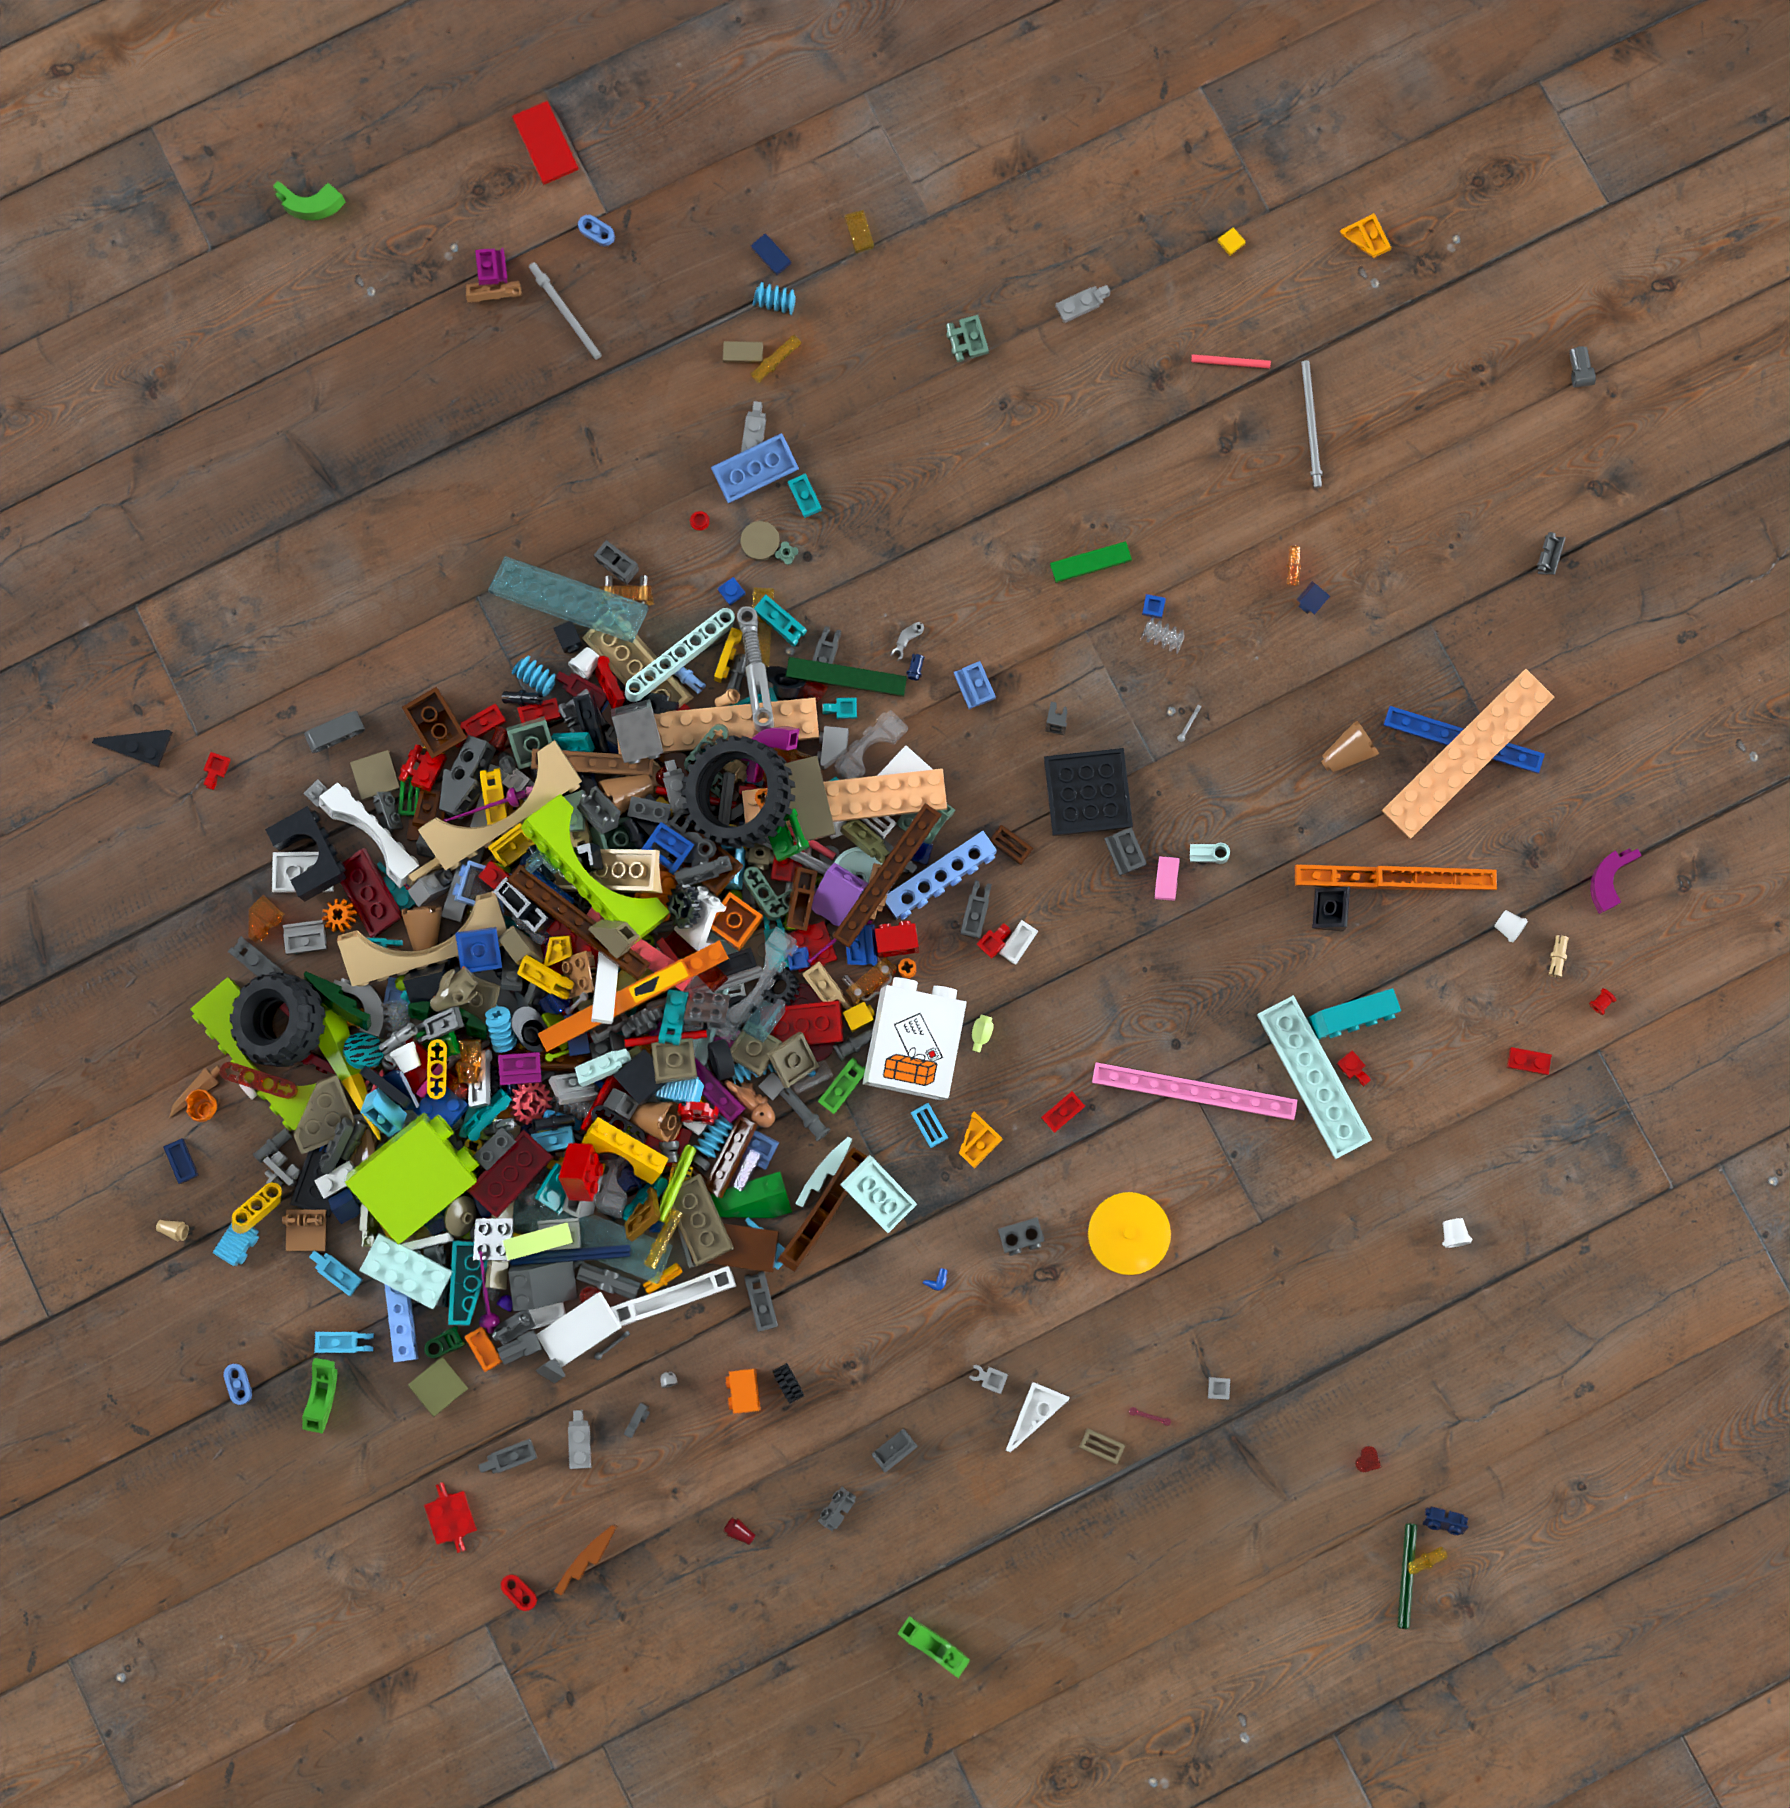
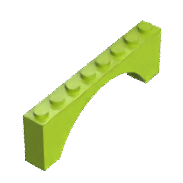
[521,794,669,944]
[191,977,316,1131]

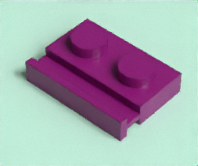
[475,248,507,285]
[498,1052,542,1086]

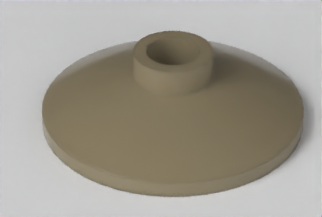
[444,1196,477,1237]

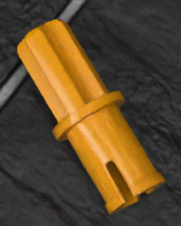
[643,1263,683,1294]

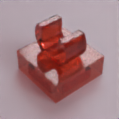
[803,681,828,704]

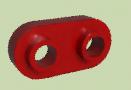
[500,1574,537,1611]

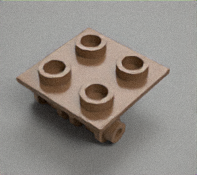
[561,951,596,999]
[282,1210,326,1251]

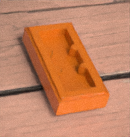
[464,1327,503,1372]

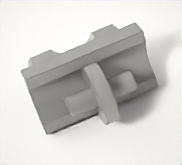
[263,1151,301,1187]

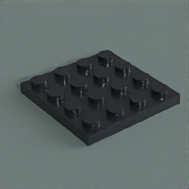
[1044,748,1133,836]

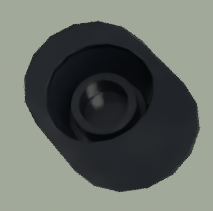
[766,666,806,700]
[511,1006,548,1052]

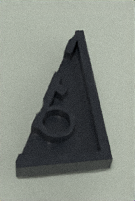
[92,730,173,767]

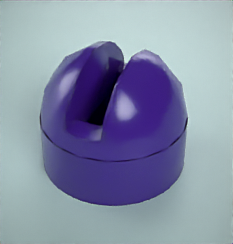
[496,1295,513,1312]

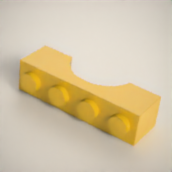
[582,1117,669,1185]

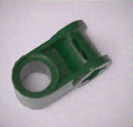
[424,1326,466,1359]

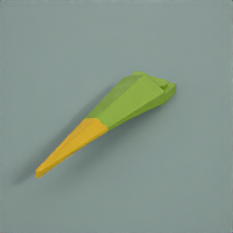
[318,1003,381,1140]

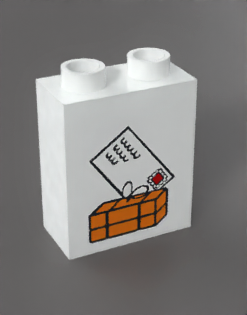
[863,977,966,1101]

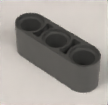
[304,711,365,753]

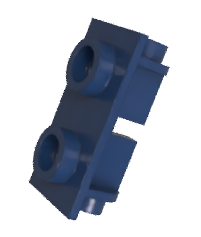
[1422,1506,1468,1535]

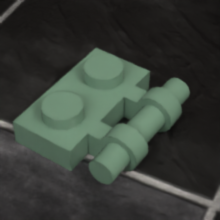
[946,315,989,362]

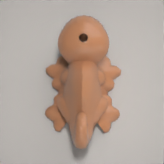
[724,1080,775,1128]

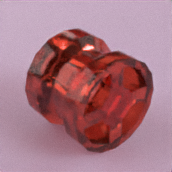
[579,1287,600,1303]

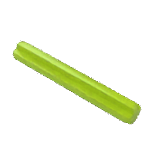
[658,1145,696,1222]

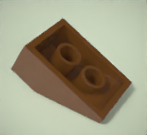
[402,687,467,759]

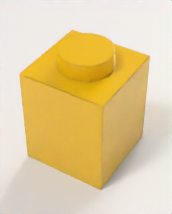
[843,1002,875,1033]

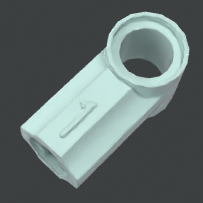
[1190,843,1230,864]

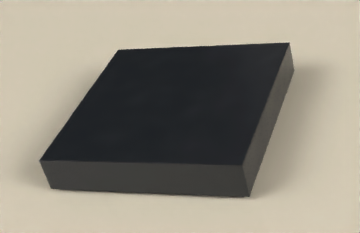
[613,1049,666,1106]

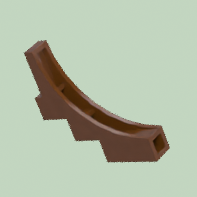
[777,1147,868,1272]

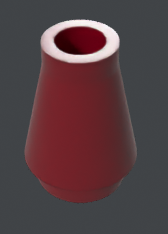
[723,1517,756,1545]

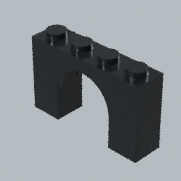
[265,806,347,902]

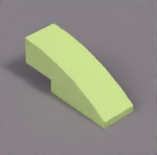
[502,1223,573,1260]

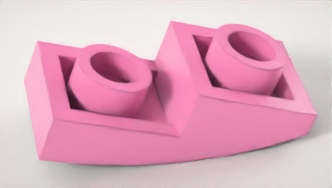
[1155,856,1180,901]

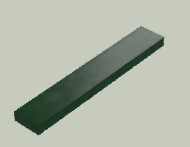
[785,657,907,697]

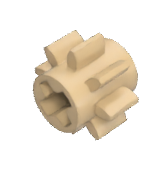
[723,759,747,784]

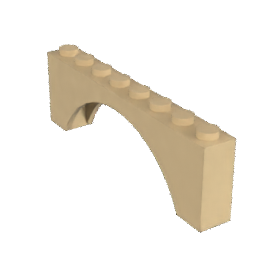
[418,740,582,871]
[337,891,508,987]

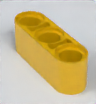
[232,1182,282,1234]

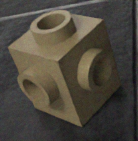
[745,843,774,872]

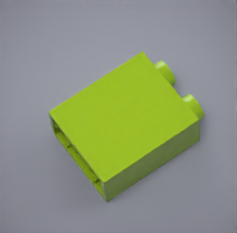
[345,1112,480,1245]

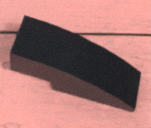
[493,877,555,935]

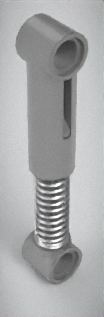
[737,606,774,732]

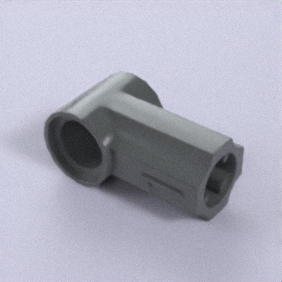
[1569,346,1596,388]
[497,1330,542,1365]

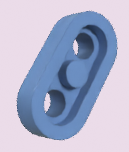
[578,215,615,246]
[224,1364,252,1405]

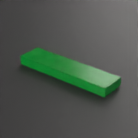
[1050,541,1132,583]

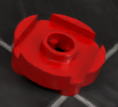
[677,1102,719,1125]

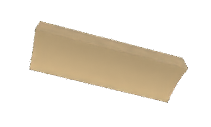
[582,610,694,712]
[548,849,662,893]

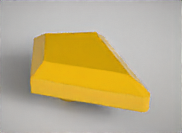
[544,935,573,967]

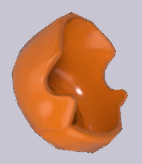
[185,1089,217,1122]

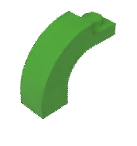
[273,181,346,220]
[302,1358,337,1434]
[898,1616,970,1678]

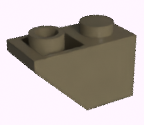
[589,920,640,959]
[498,925,544,966]

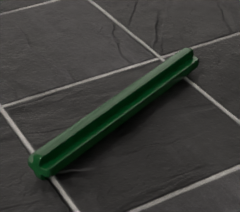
[1397,1523,1417,1629]

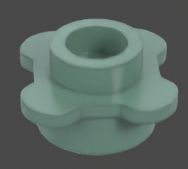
[775,541,798,565]

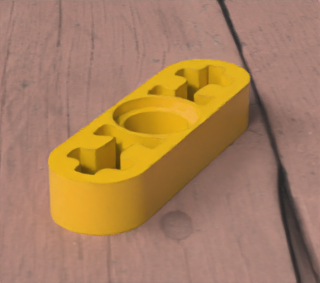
[427,1039,447,1099]

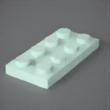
[840,1155,917,1233]
[359,1233,453,1309]

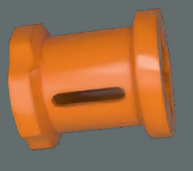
[755,789,768,809]
[898,958,916,979]

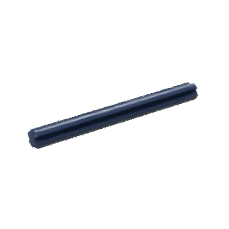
[510,1245,632,1266]

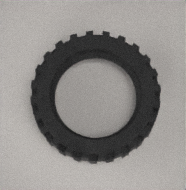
[681,735,795,849]

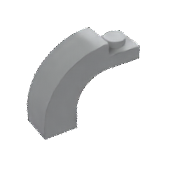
[334,978,387,1038]

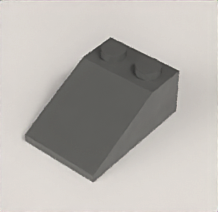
[509,1261,577,1311]

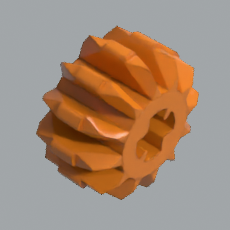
[322,899,357,933]

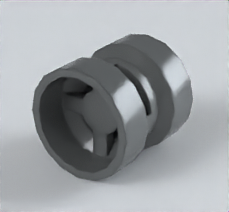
[659,1141,680,1163]

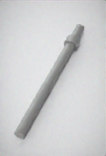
[529,262,601,359]

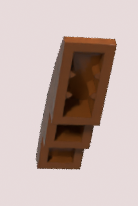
[554,1524,618,1595]

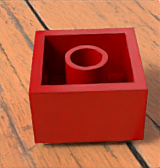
[875,921,919,958]
[558,1143,603,1202]

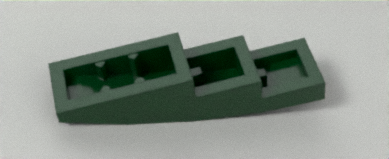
[304,971,371,1031]

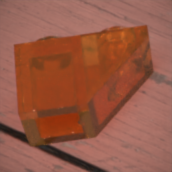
[248,895,284,943]

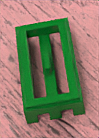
[398,777,421,816]

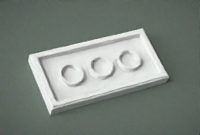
[536,1292,622,1368]

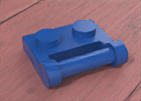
[641,822,694,875]

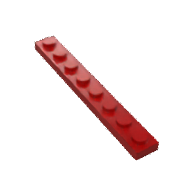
[478,860,599,971]

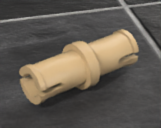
[1548,935,1569,978]

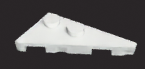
[1006,1382,1070,1452]

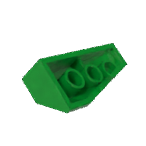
[710,1172,792,1218]

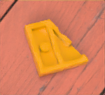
[1340,213,1391,258]
[959,1111,1003,1168]

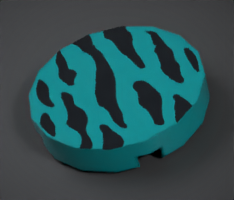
[343,1033,385,1070]

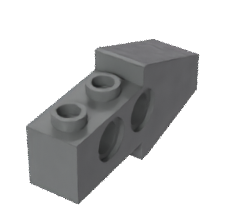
[439,735,497,820]

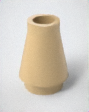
[156,1220,189,1242]

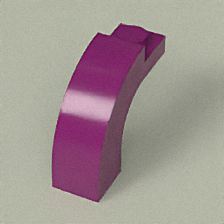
[742,726,799,783]
[1590,848,1642,914]

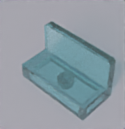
[525,849,558,874]
[743,998,785,1042]

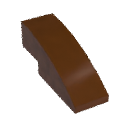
[786,867,818,931]

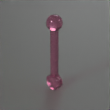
[1129,1407,1171,1426]

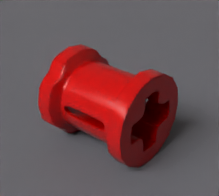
[1589,988,1617,1015]

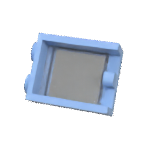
[452,860,511,913]

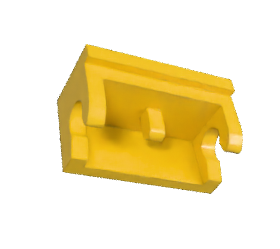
[488,823,535,868]

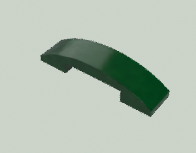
[408,1001,487,1040]

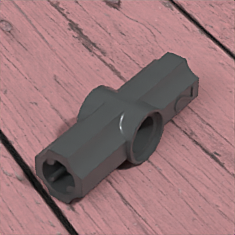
[577,1263,641,1299]

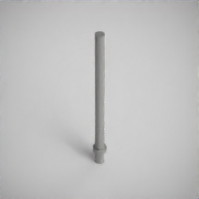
[1302,360,1323,488]

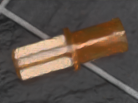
[1286,545,1302,586]

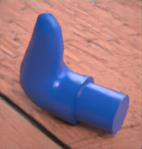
[923,1268,948,1291]

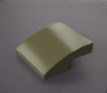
[408,1357,468,1418]

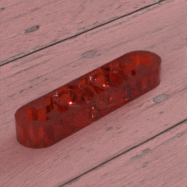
[220,1062,298,1099]

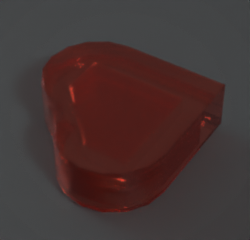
[1355,1446,1382,1472]

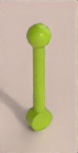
[545,1049,569,1062]

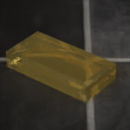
[844,210,874,253]

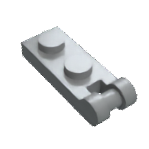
[468,1049,492,1109]

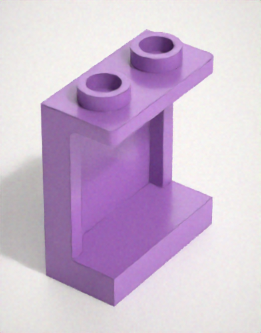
[811,862,868,926]

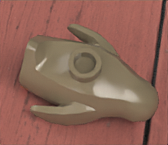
[430,966,479,1012]

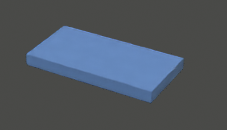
[711,433,799,503]

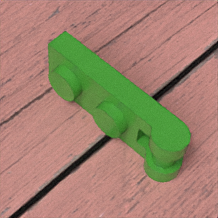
[818,1057,866,1114]

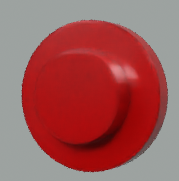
[690,511,710,531]

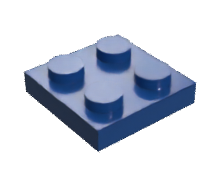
[455,927,502,972]
[413,1079,469,1128]

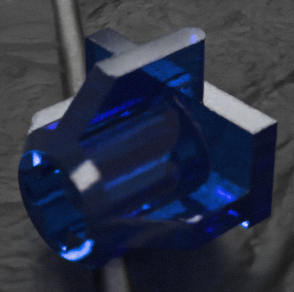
[538,986,571,1015]
[616,1165,642,1192]

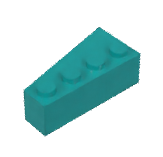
[1307,988,1401,1040]
[448,1241,488,1326]

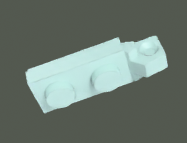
[575,1049,632,1087]

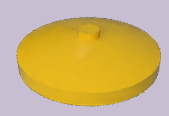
[1088,1192,1171,1275]

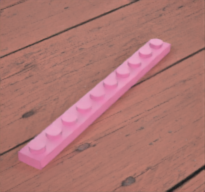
[1092,1063,1297,1120]

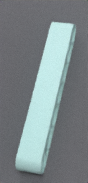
[625,608,735,702]

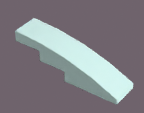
[795,1137,852,1208]

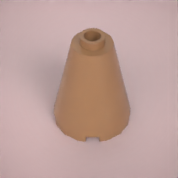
[1321,721,1379,772]
[598,774,657,815]
[401,906,442,951]
[626,1101,682,1142]

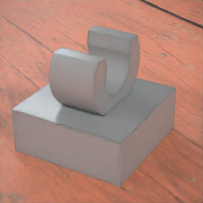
[304,780,328,808]

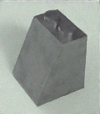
[611,699,663,764]

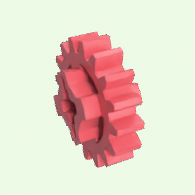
[508,1083,552,1125]

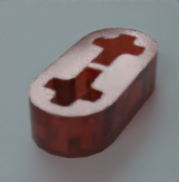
[440,1069,469,1100]

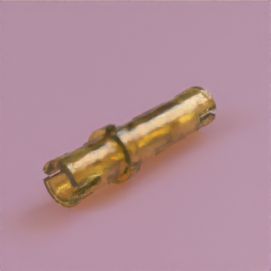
[750,334,801,383]
[644,1209,683,1270]

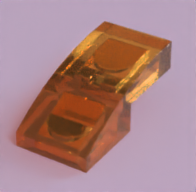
[456,1039,481,1084]

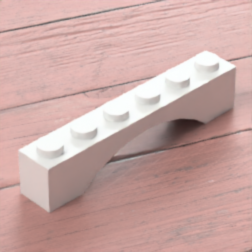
[319,783,419,888]
[611,1266,736,1326]

